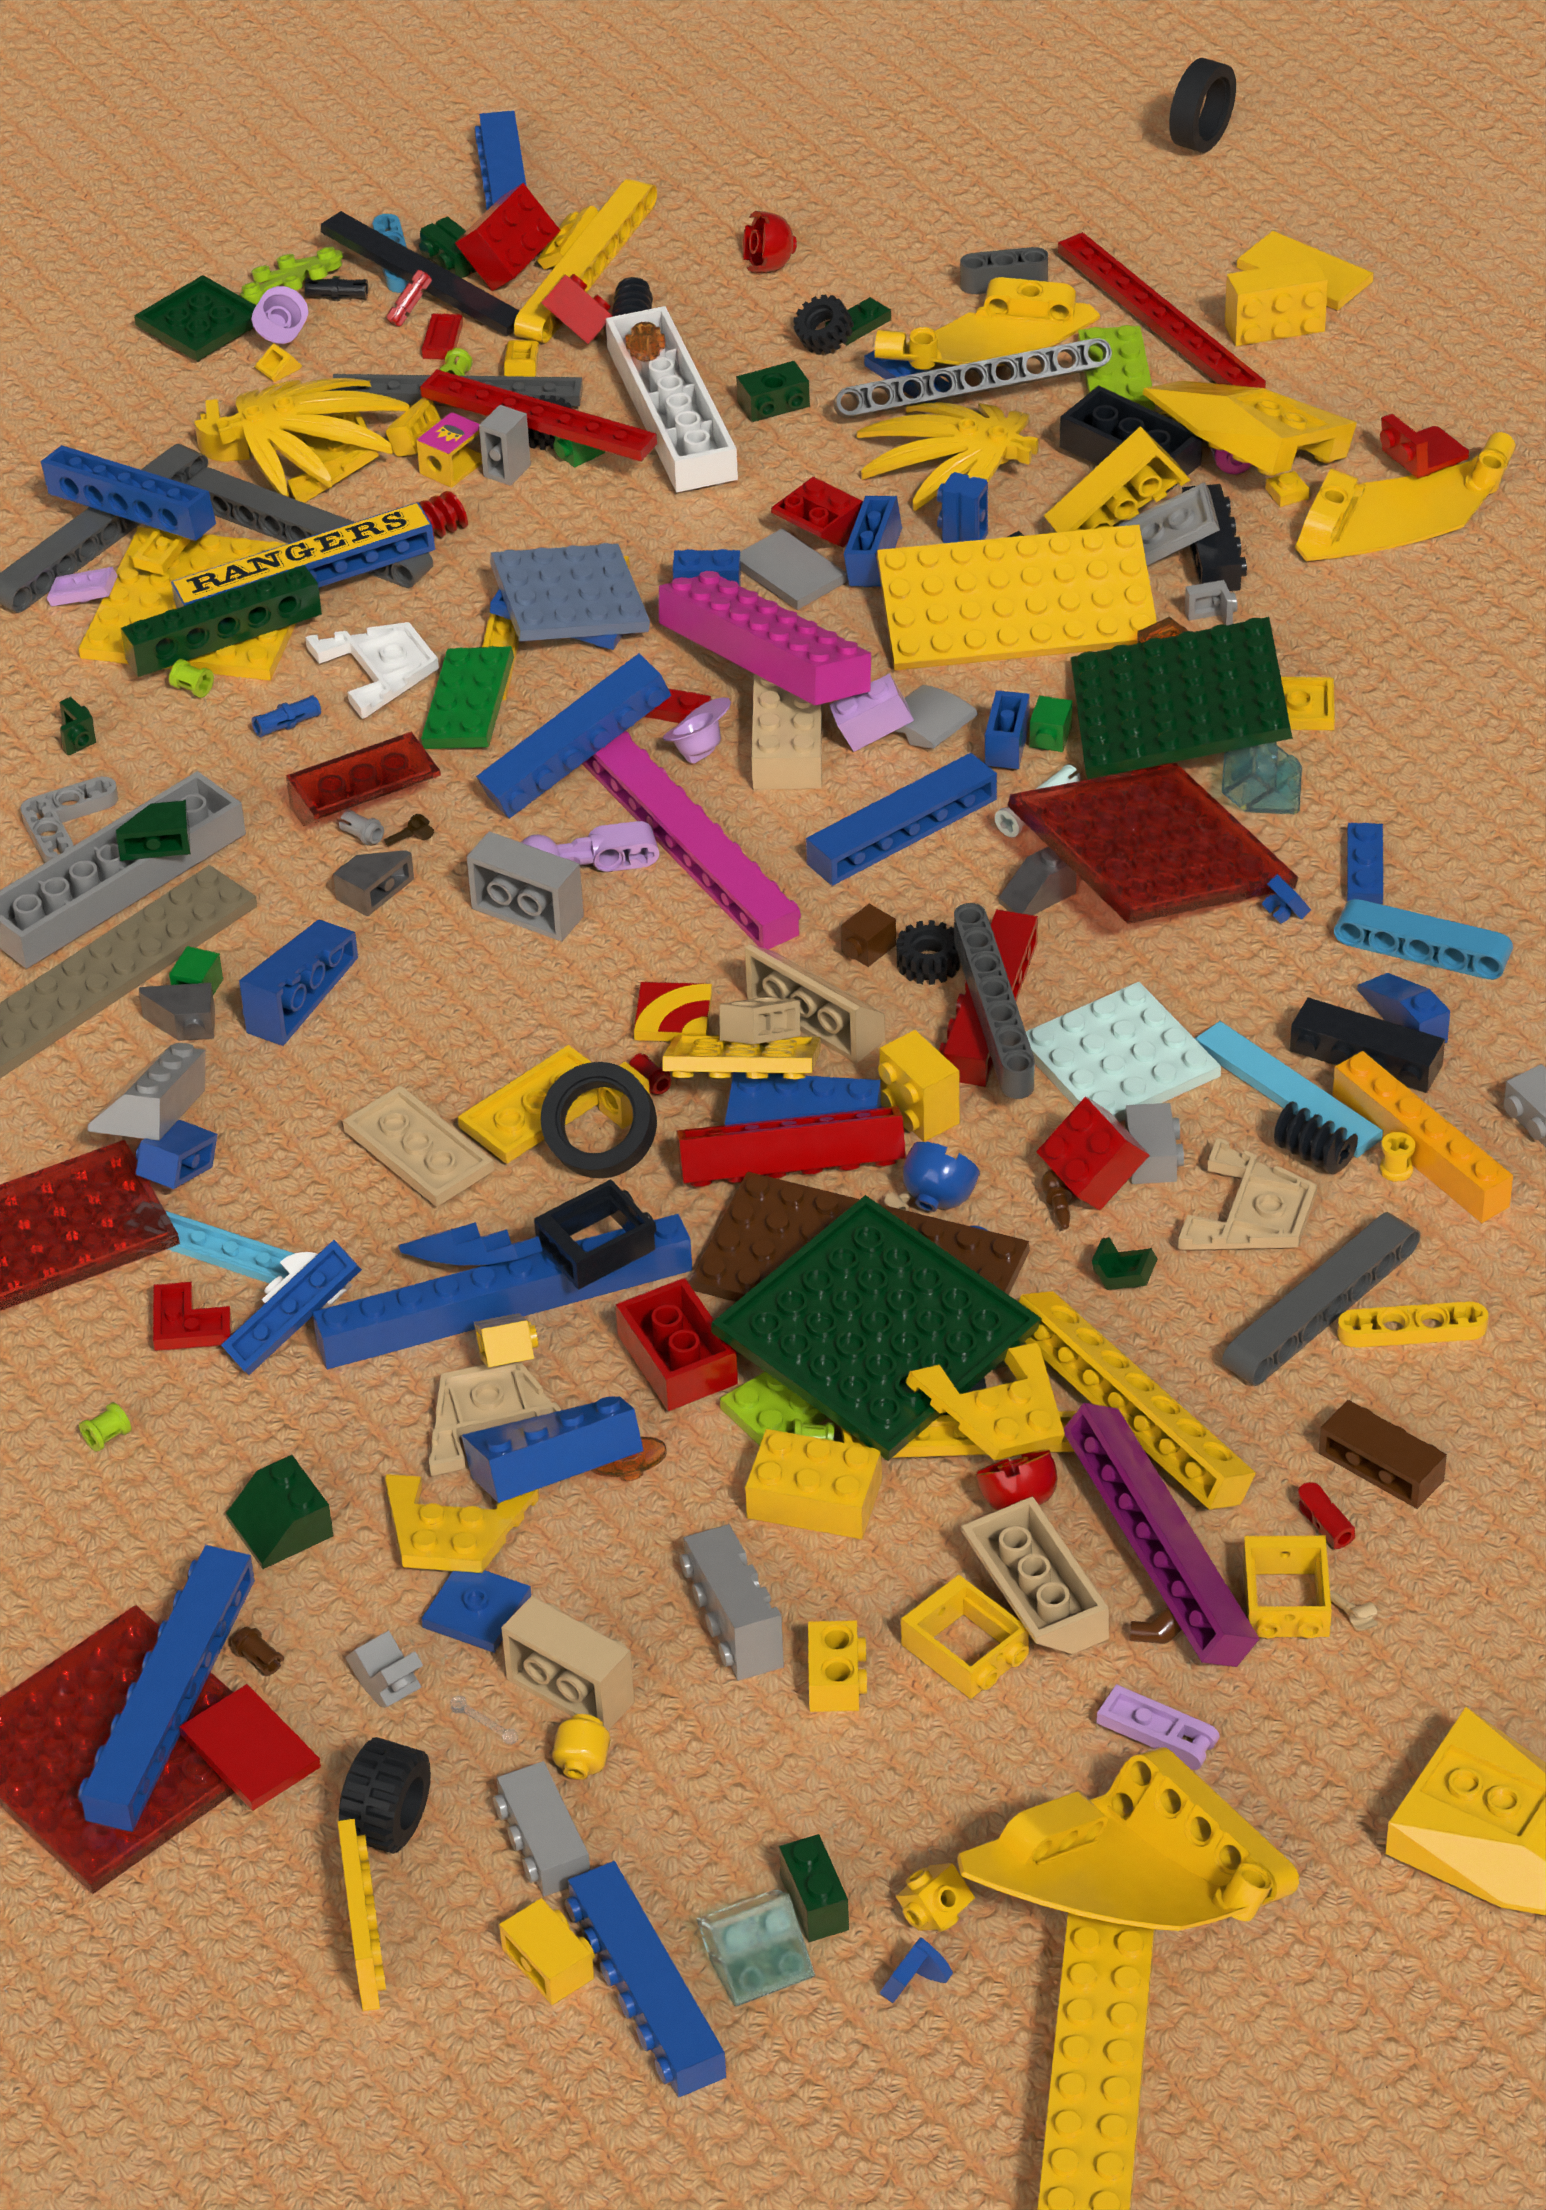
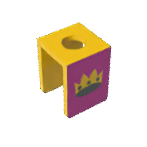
[416,413,482,488]

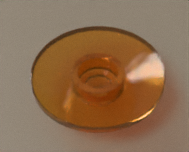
[591,1437,667,1481]

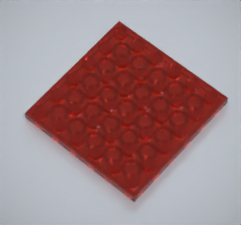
[1007,763,1299,924]
[0,1605,235,1894]

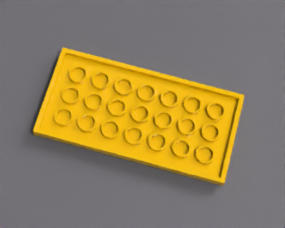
[877,525,1160,671]

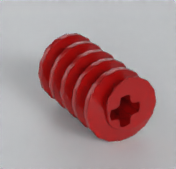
[419,491,468,537]

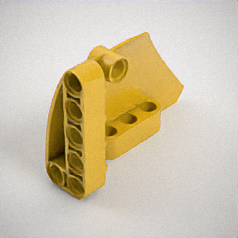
[957,1747,1299,1931]

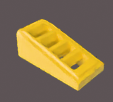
[504,340,539,377]
[385,397,441,457]

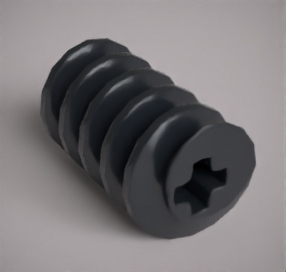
[612,277,653,317]
[1274,1101,1358,1174]

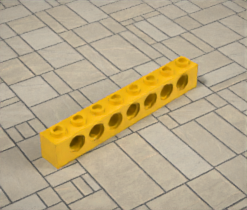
[1018,1291,1256,1510]

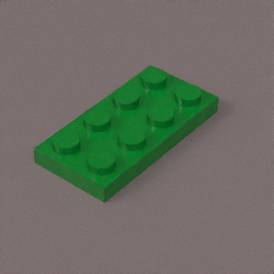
[421,646,514,749]

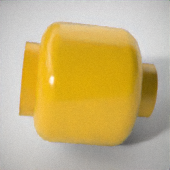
[552,1714,611,1780]

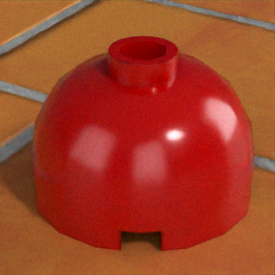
[743,211,797,273]
[976,1449,1058,1511]

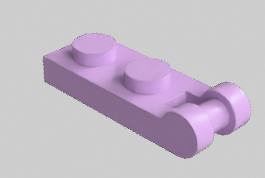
[1097,1684,1220,1770]

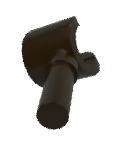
[384,814,434,847]

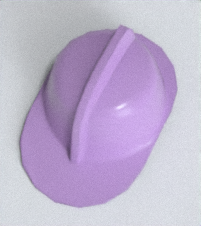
[251,286,308,344]
[663,697,731,763]

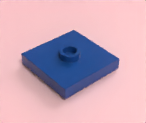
[422,1570,532,1653]

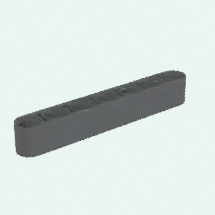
[954,903,1035,1099]
[1222,1212,1420,1386]

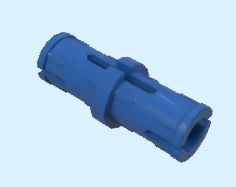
[252,695,321,738]

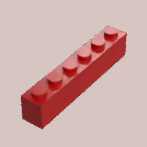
[939,909,1038,1087]
[676,1106,906,1187]

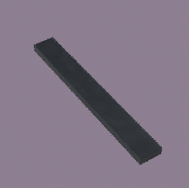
[321,211,520,336]

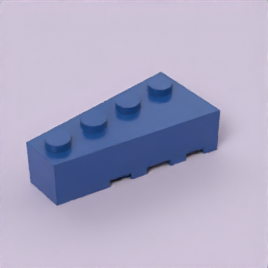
[461,1396,644,1503]

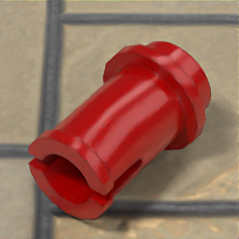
[629,1053,672,1094]

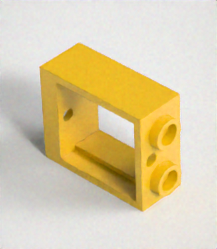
[1243,1535,1332,1639]
[901,1574,1029,1699]

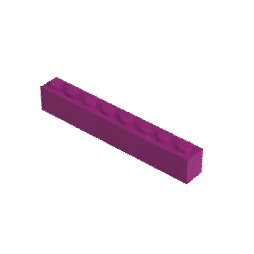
[1064,1403,1260,1667]

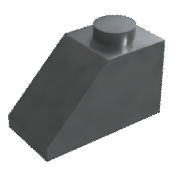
[999,843,1077,915]
[333,850,414,917]
[139,983,215,1041]

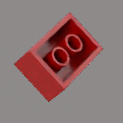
[455,182,561,291]
[615,1278,738,1411]

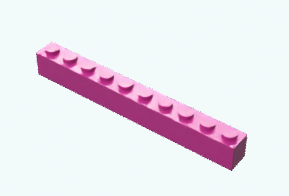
[582,731,801,950]

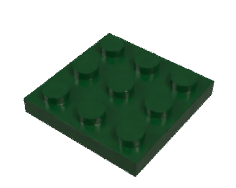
[134,275,257,361]

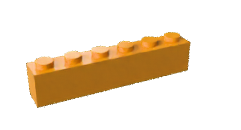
[1333,1051,1513,1223]

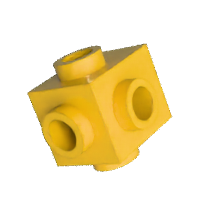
[896,1863,975,1932]

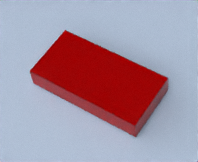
[422,313,463,360]

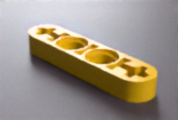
[1337,1301,1489,1348]

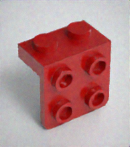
[1380,414,1469,478]

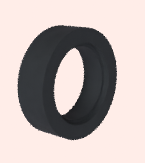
[1169,58,1236,153]
[541,1062,657,1178]

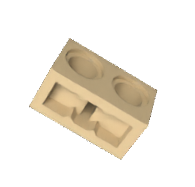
[719,996,800,1044]

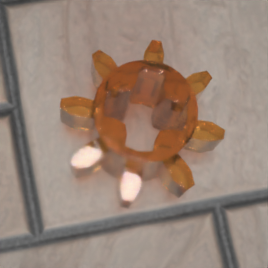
[625,322,665,362]

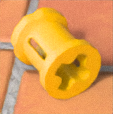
[1380,1132,1415,1182]

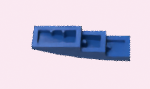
[398,1222,543,1265]

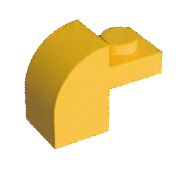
[194,399,250,462]

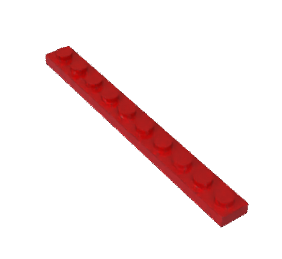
[1058,232,1266,389]

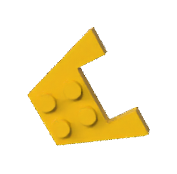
[270,411,379,503]
[906,1342,1065,1461]
[385,1474,539,1573]

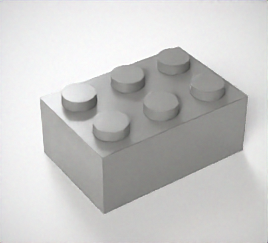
[467,831,584,942]

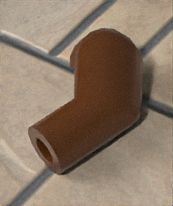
[1130,1607,1182,1644]

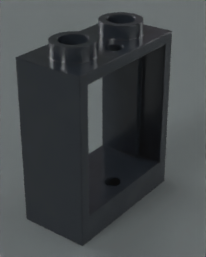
[534,1179,657,1290]

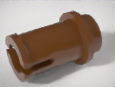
[232,1626,284,1676]

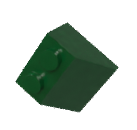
[226,1455,334,1569]

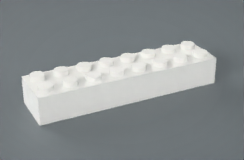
[605,306,738,493]

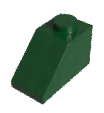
[116,800,191,861]

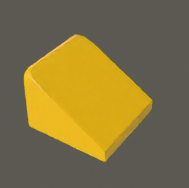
[254,343,302,382]

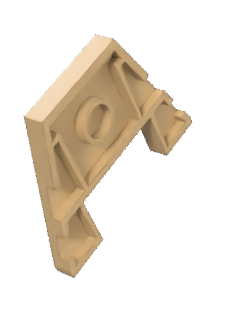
[1178,1138,1317,1250]
[429,1362,562,1476]

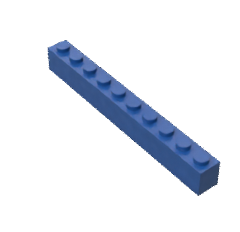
[312,1213,693,1370]

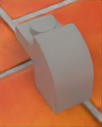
[345,1630,423,1708]

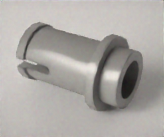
[339,810,384,845]

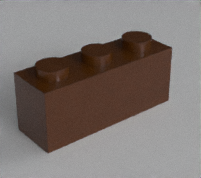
[1319,1400,1447,1509]

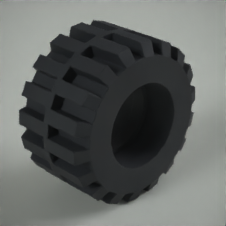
[339,1737,431,1854]

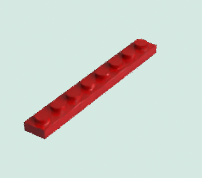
[420,369,657,462]

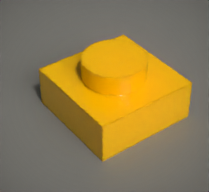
[1265,471,1310,507]

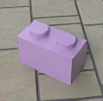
[830,673,914,752]

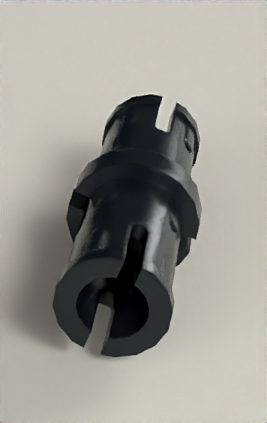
[305,276,368,301]

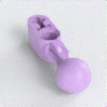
[521,821,659,872]

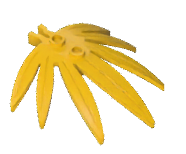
[216,378,410,497]
[857,403,1038,511]

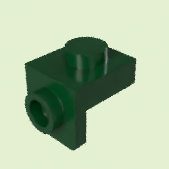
[59,696,96,755]
[1092,1237,1158,1290]

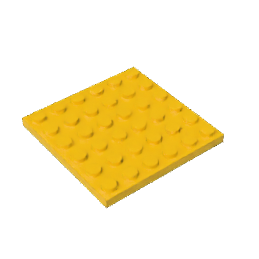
[79,527,297,681]

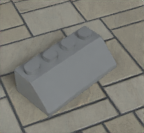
[88,1043,206,1141]

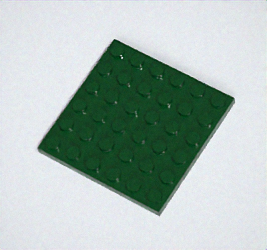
[1071,617,1293,779]
[711,1195,1042,1461]

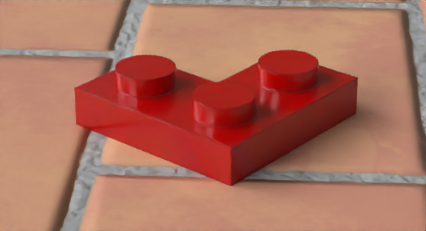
[153,1281,232,1351]

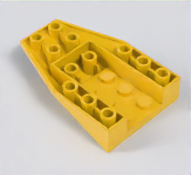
[1143,380,1357,476]
[1385,1707,1546,1916]

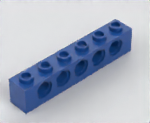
[40,445,216,541]

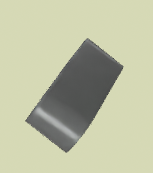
[960,247,1048,294]

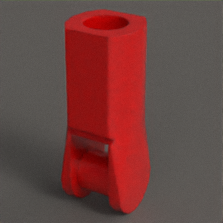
[1298,1482,1355,1549]

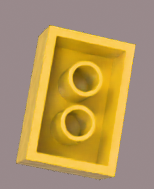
[1225,259,1328,346]
[745,1429,882,1540]

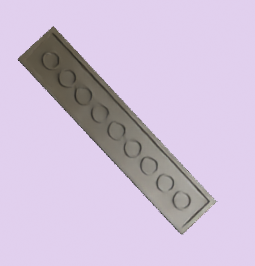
[0,865,257,1078]

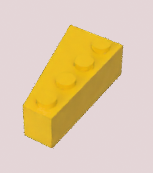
[1044,426,1191,532]

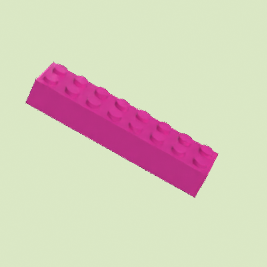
[659,571,871,706]

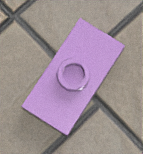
[47,567,118,607]

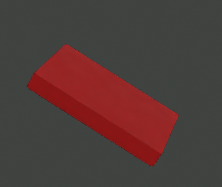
[179,1684,321,1811]

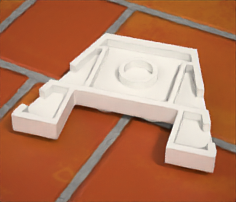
[305,622,439,719]

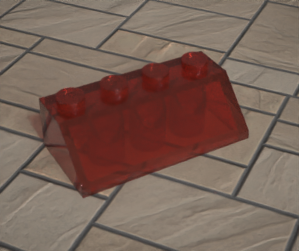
[286,731,441,826]

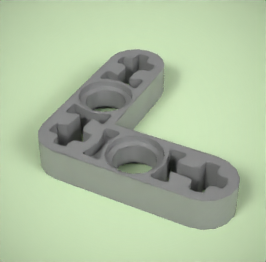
[20,776,119,863]

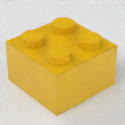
[878,1030,960,1142]

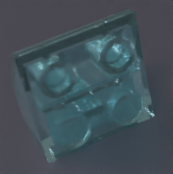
[1222,742,1302,815]
[696,1889,815,2007]

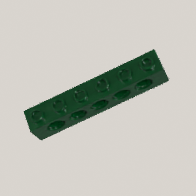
[121,565,322,677]

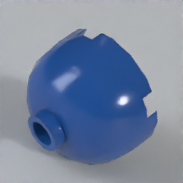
[903,1142,980,1212]

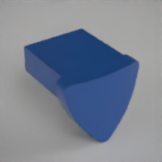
[880,1937,953,2003]

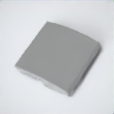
[895,685,978,749]

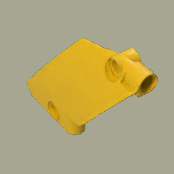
[1295,432,1516,561]

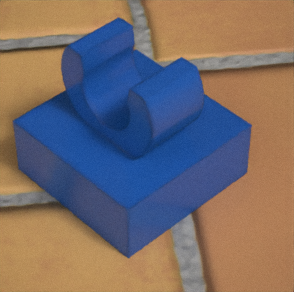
[1262,874,1311,924]

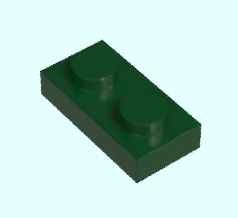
[825,297,891,346]

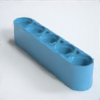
[1334,899,1513,980]

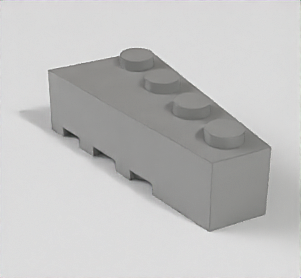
[679,1524,784,1681]

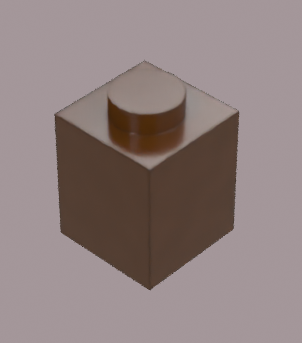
[841,903,896,967]

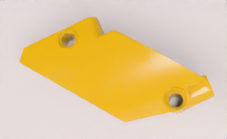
[875,277,1100,370]

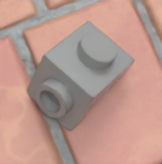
[1185,580,1238,625]

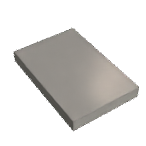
[1117,482,1220,566]
[740,528,847,610]

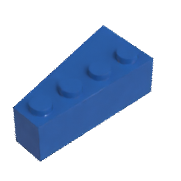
[239,919,358,1046]
[725,1072,881,1125]

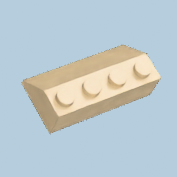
[745,944,885,1064]
[961,1497,1109,1654]

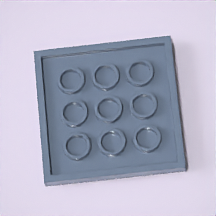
[490,543,650,641]

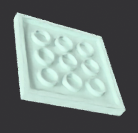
[1026,982,1221,1122]

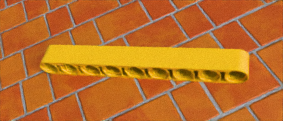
[514,179,657,343]

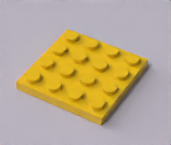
[663,1035,821,1079]

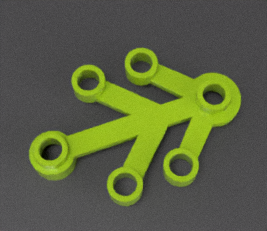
[240,247,343,305]

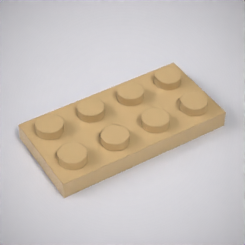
[343,1085,494,1207]

